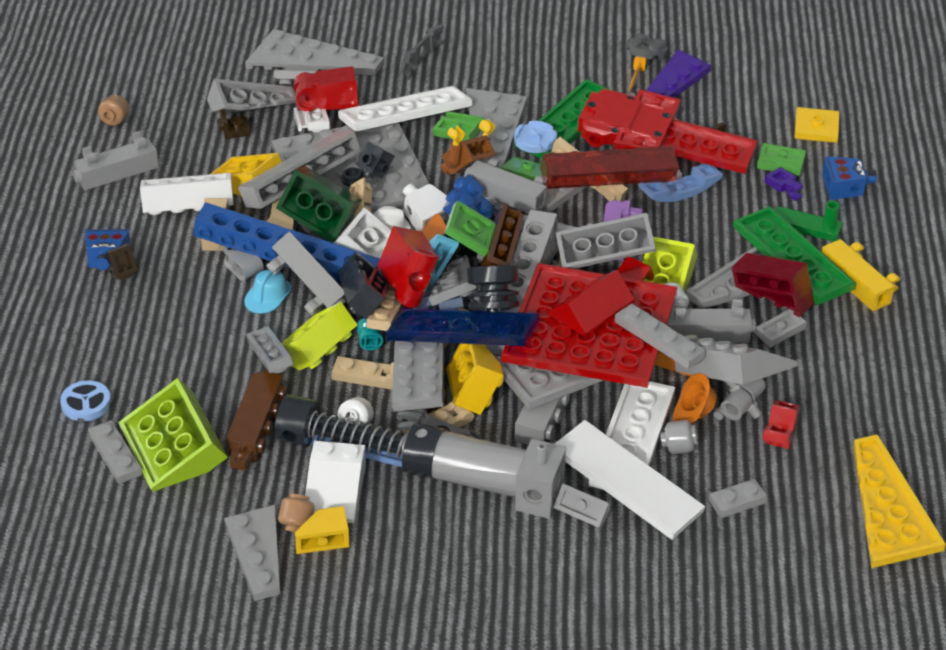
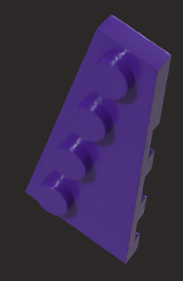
[646,49,711,98]

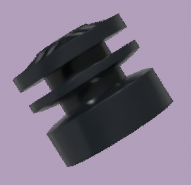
[467,265,520,312]

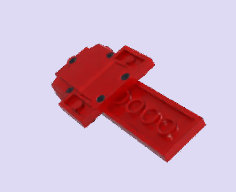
[578,89,758,174]

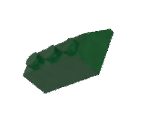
[276,166,362,243]

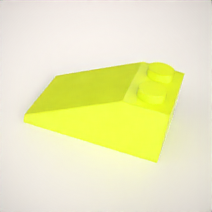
[642,237,697,292]

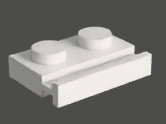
[294,108,330,132]

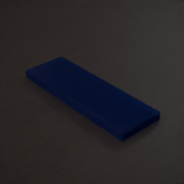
[385,309,540,346]

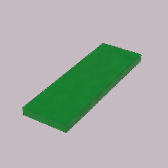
[515,79,613,162]
[733,206,856,305]

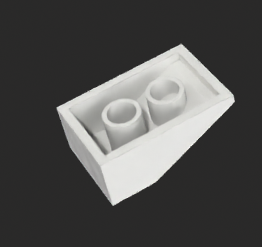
[305,441,366,523]

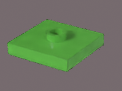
[500,157,555,181]
[444,200,496,257]

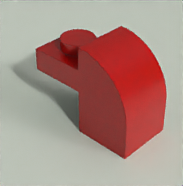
[762,399,801,449]

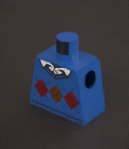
[822,156,877,200]
[85,229,130,270]

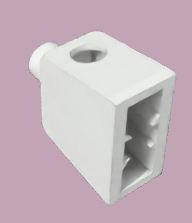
[403,183,450,231]

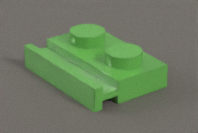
[432,111,484,141]
[757,143,806,176]

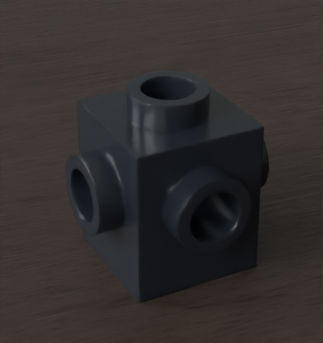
[355,141,395,179]

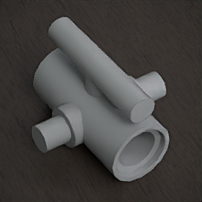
[714,378,766,421]

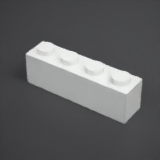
[140,173,234,215]

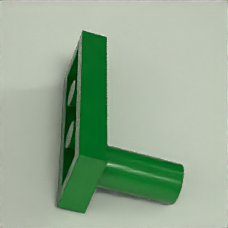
[775,201,843,242]

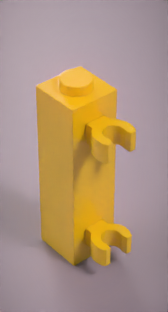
[822,239,900,311]

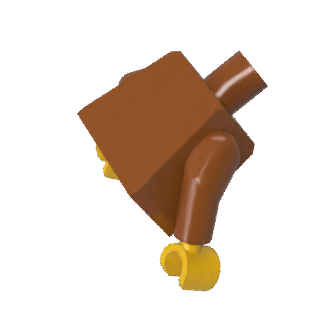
[441,119,496,175]

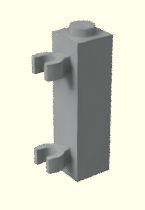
[72,131,159,190]
[464,158,547,213]
[266,231,347,316]
[667,299,755,343]

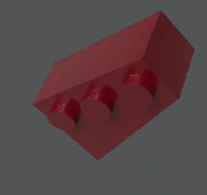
[731,253,814,318]

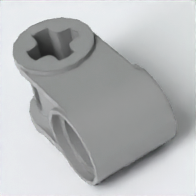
[223,246,264,281]

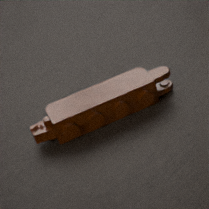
[480,202,524,267]
[227,369,287,470]

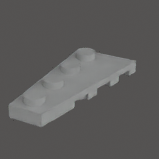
[224,505,280,601]

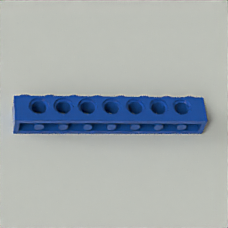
[193,202,380,284]

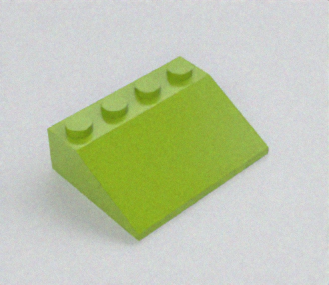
[118,378,228,492]

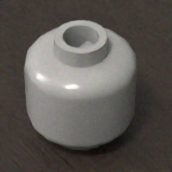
[660,420,699,455]

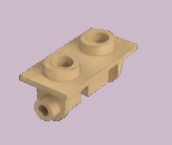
[348,177,373,225]

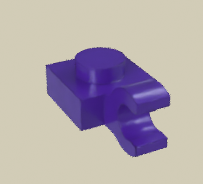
[764,167,803,201]

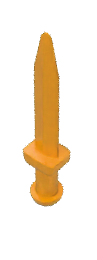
[628,56,646,93]

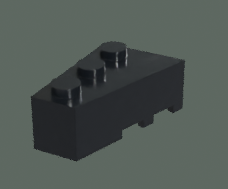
[338,251,390,319]

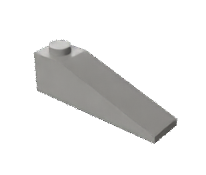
[207,79,296,114]

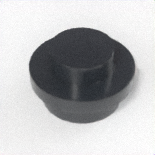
[341,167,363,187]

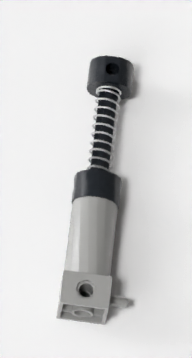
[275,394,566,519]

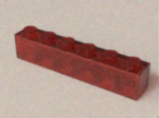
[540,146,679,189]

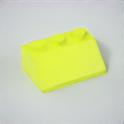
[281,302,357,370]

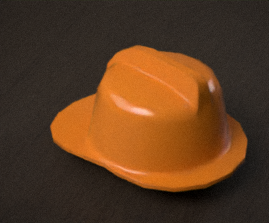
[673,373,717,424]

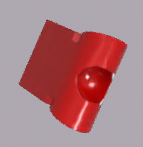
[294,66,358,112]
[377,226,440,308]

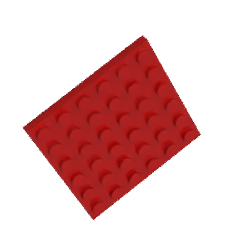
[501,263,678,388]

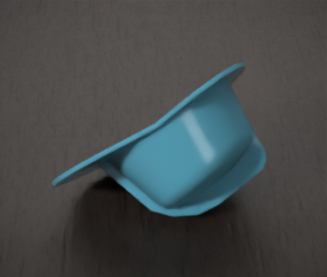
[244,270,291,314]

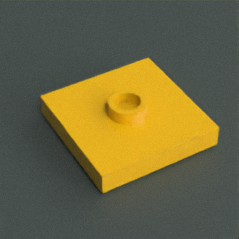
[794,107,839,143]

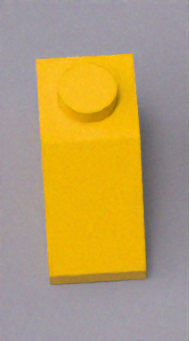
[295,506,349,554]

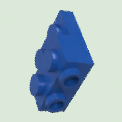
[443,174,494,220]

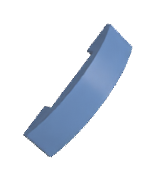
[639,164,723,202]

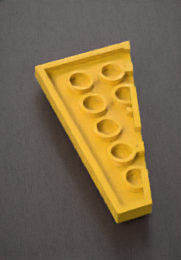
[853,435,946,568]

